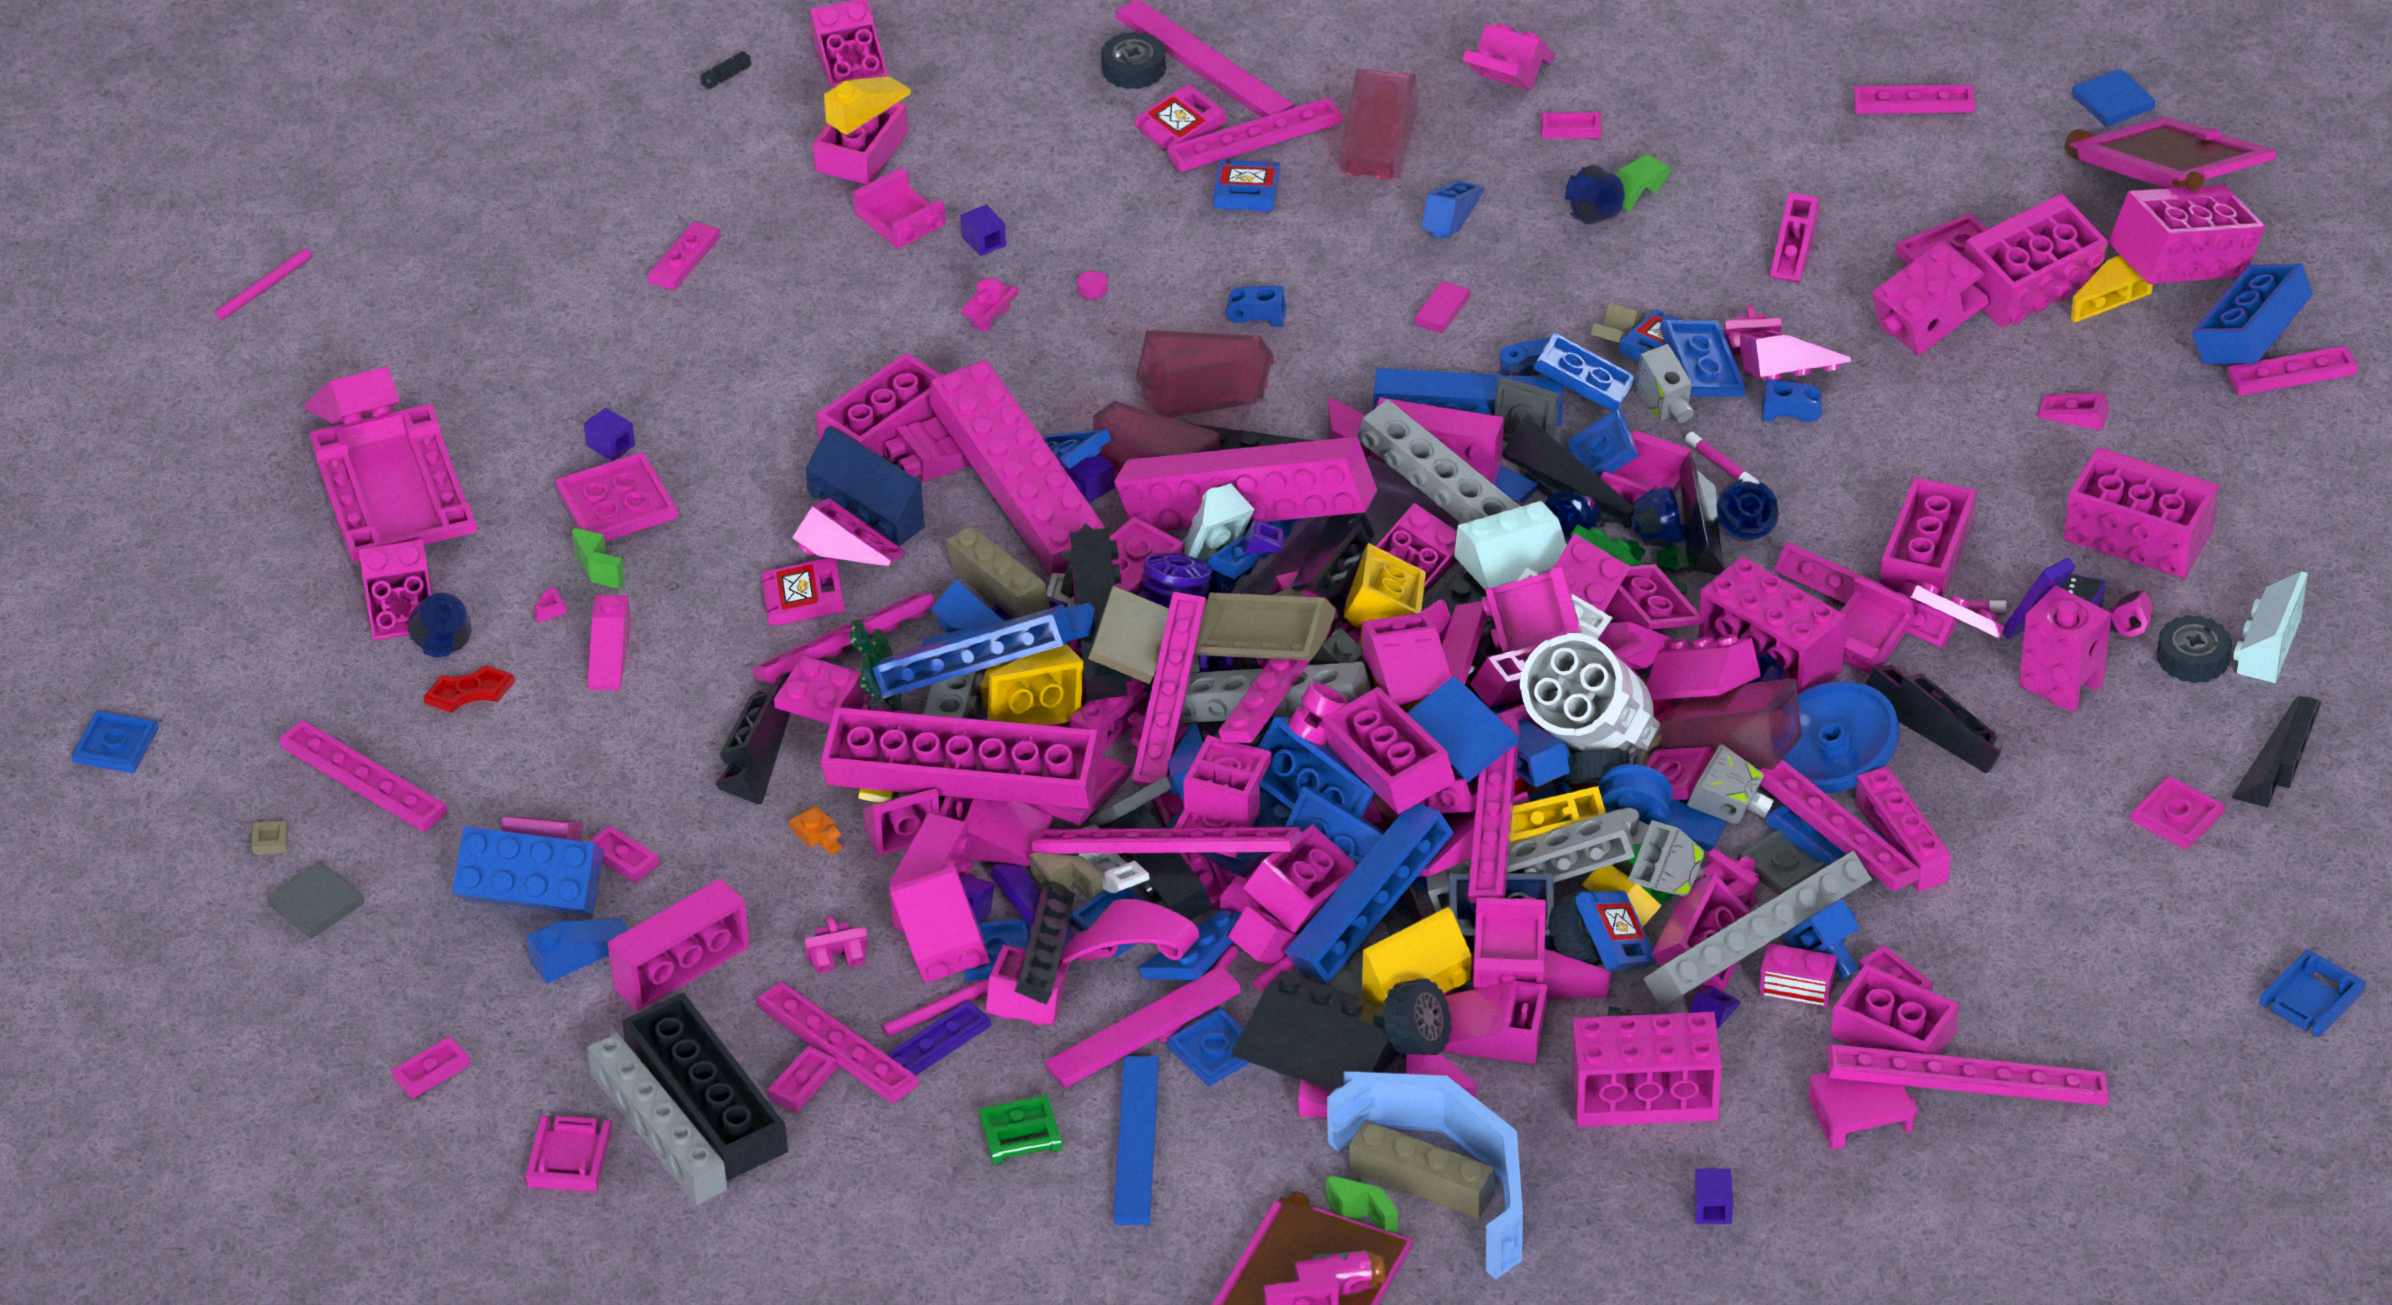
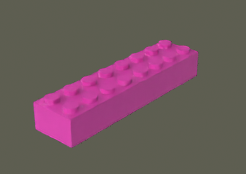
[930,359,1105,578]
[1114,437,1377,531]
[821,707,1102,809]

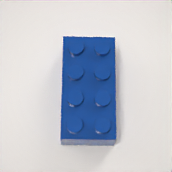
[2192,263,2313,365]
[452,826,604,916]

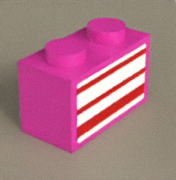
[1760,943,1837,1007]

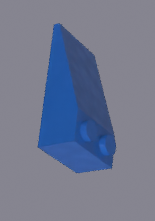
[1258,716,1376,817]

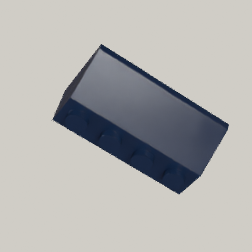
[806,425,925,546]

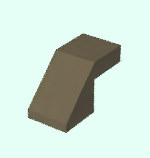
[1590,303,1646,344]
[1030,852,1103,901]

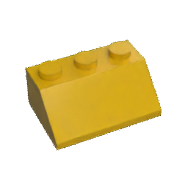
[1362,907,1472,1006]

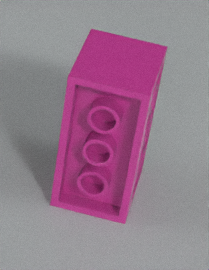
[2108,185,2266,284]
[1962,193,2108,328]
[2064,447,2219,579]
[1698,556,1846,699]
[1571,1012,1721,1127]

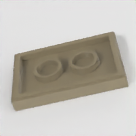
[1088,586,1169,684]

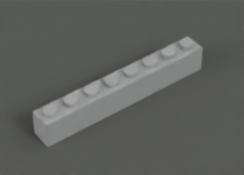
[1643,850,1872,1008]

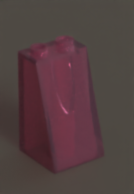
[1339,69,1418,180]
[1136,330,1274,419]
[1093,401,1220,477]
[1660,679,1802,770]

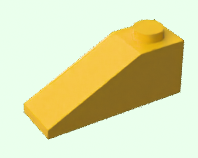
[824,77,911,135]
[2071,255,2153,323]
[1510,786,1606,843]

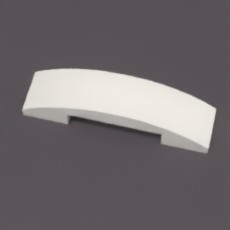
[1073,824,1150,893]

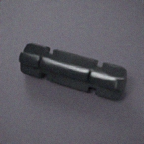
[700,51,752,89]

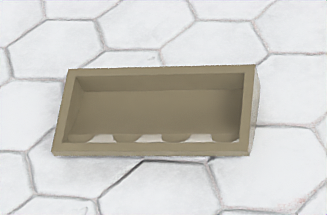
[1195,593,1336,661]

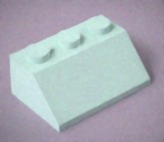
[1183,483,1254,581]
[1454,501,1567,591]
[2234,571,2308,683]

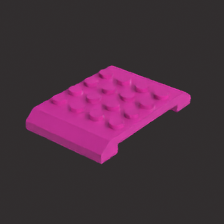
[309,403,477,562]

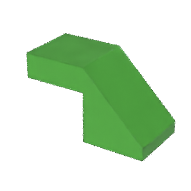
[1603,154,1672,211]
[572,528,625,589]
[1326,1176,1398,1234]

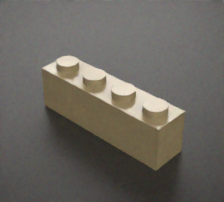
[945,525,1050,619]
[1350,1120,1495,1219]

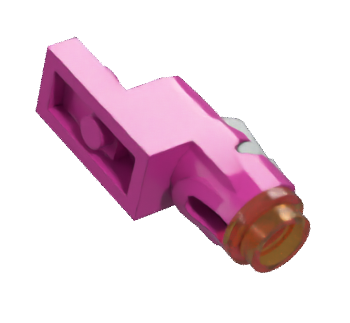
[1264,1250,1386,1305]

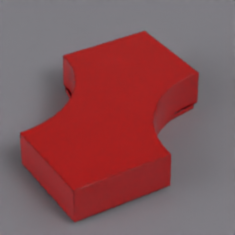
[423,665,515,713]

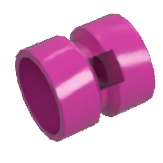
[1288,682,1349,745]

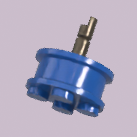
[1598,749,1673,825]

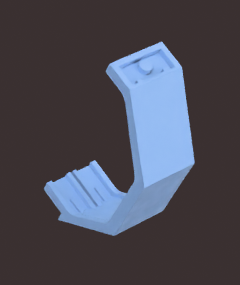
[1327,1071,1523,1279]

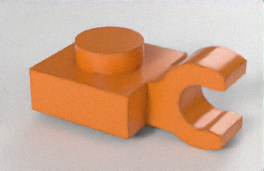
[789,805,843,855]

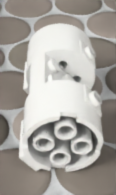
[1520,633,1661,754]

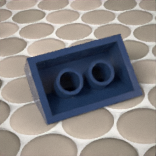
[1449,873,1554,954]

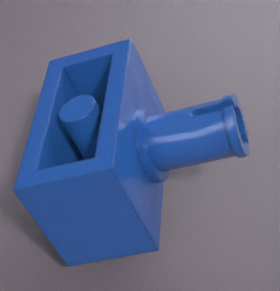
[1782,899,1860,980]

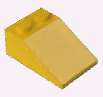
[1344,543,1426,628]
[988,644,1083,726]

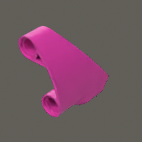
[1060,899,1199,964]

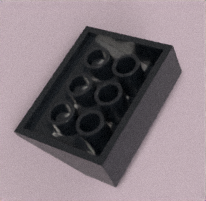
[1232,970,1399,1092]

